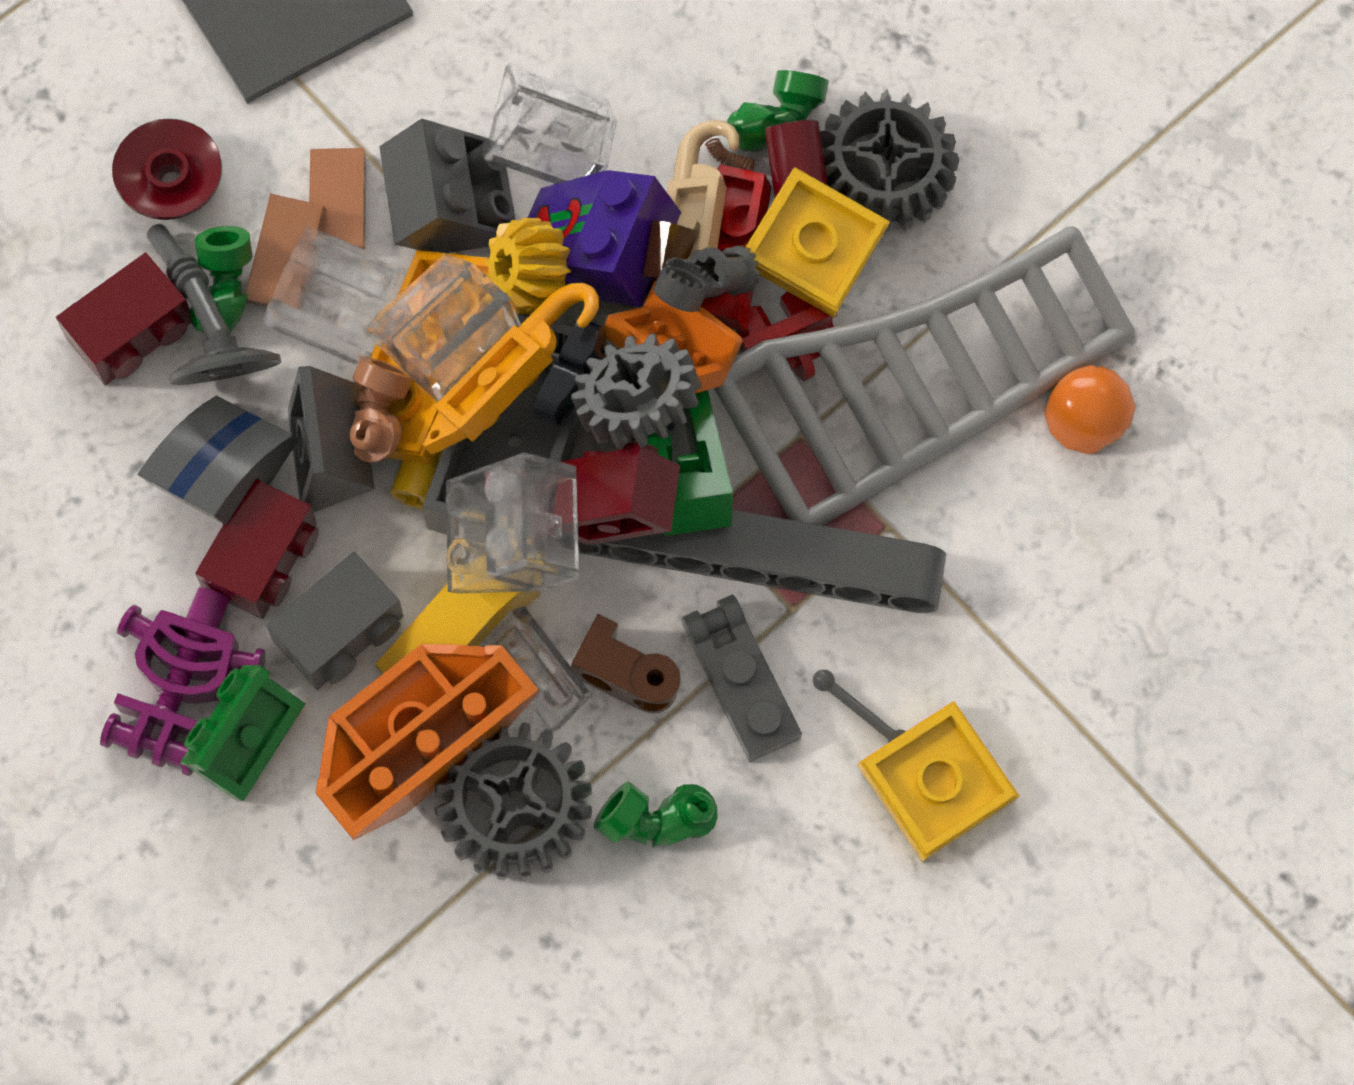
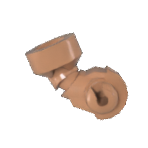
[350,356,414,463]

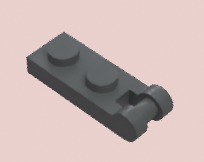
[681,594,802,763]

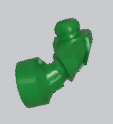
[727,70,829,152]
[189,226,253,334]
[593,781,718,848]

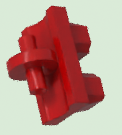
[736,291,838,382]

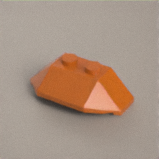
[315,644,539,841]

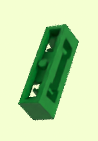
[615,347,733,536]

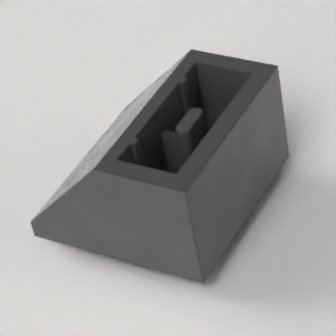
[379,119,515,253]

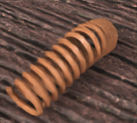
[705,138,755,170]

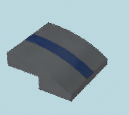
[137,395,299,525]

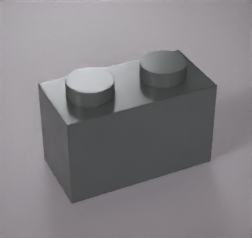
[266,551,404,690]

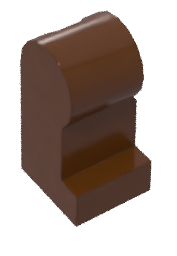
[571,614,681,713]

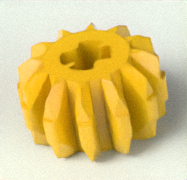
[484,217,571,314]

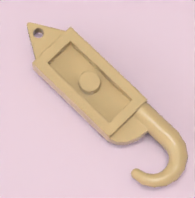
[657,120,739,279]

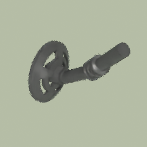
[147,224,282,385]

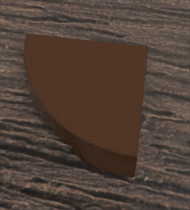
[643,220,697,278]

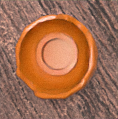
[1044,364,1136,454]

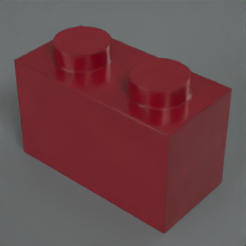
[55,252,191,386]
[548,442,680,545]
[195,479,319,620]

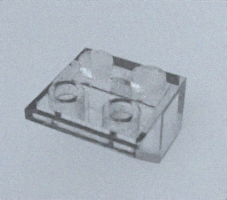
[484,63,617,184]
[263,225,409,365]
[362,254,521,402]
[445,452,579,594]

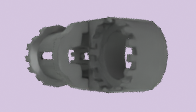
[653,245,760,312]

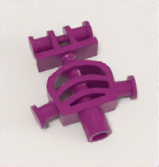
[100,587,265,776]

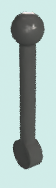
[813,669,906,743]

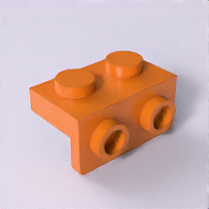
[603,281,742,393]

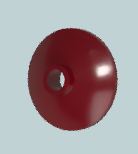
[112,118,222,220]

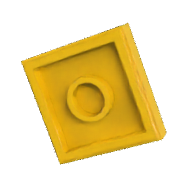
[746,167,890,318]
[857,701,1020,862]

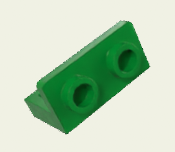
[180,665,306,801]

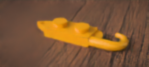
[423,283,599,455]

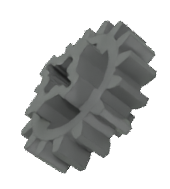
[571,334,701,449]

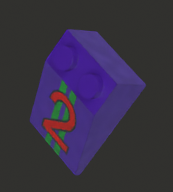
[527,170,681,307]

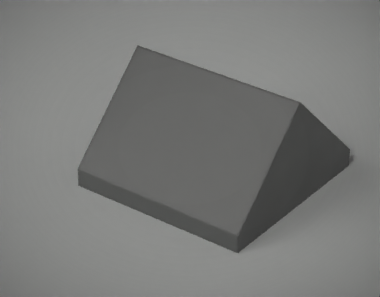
[287,366,375,512]

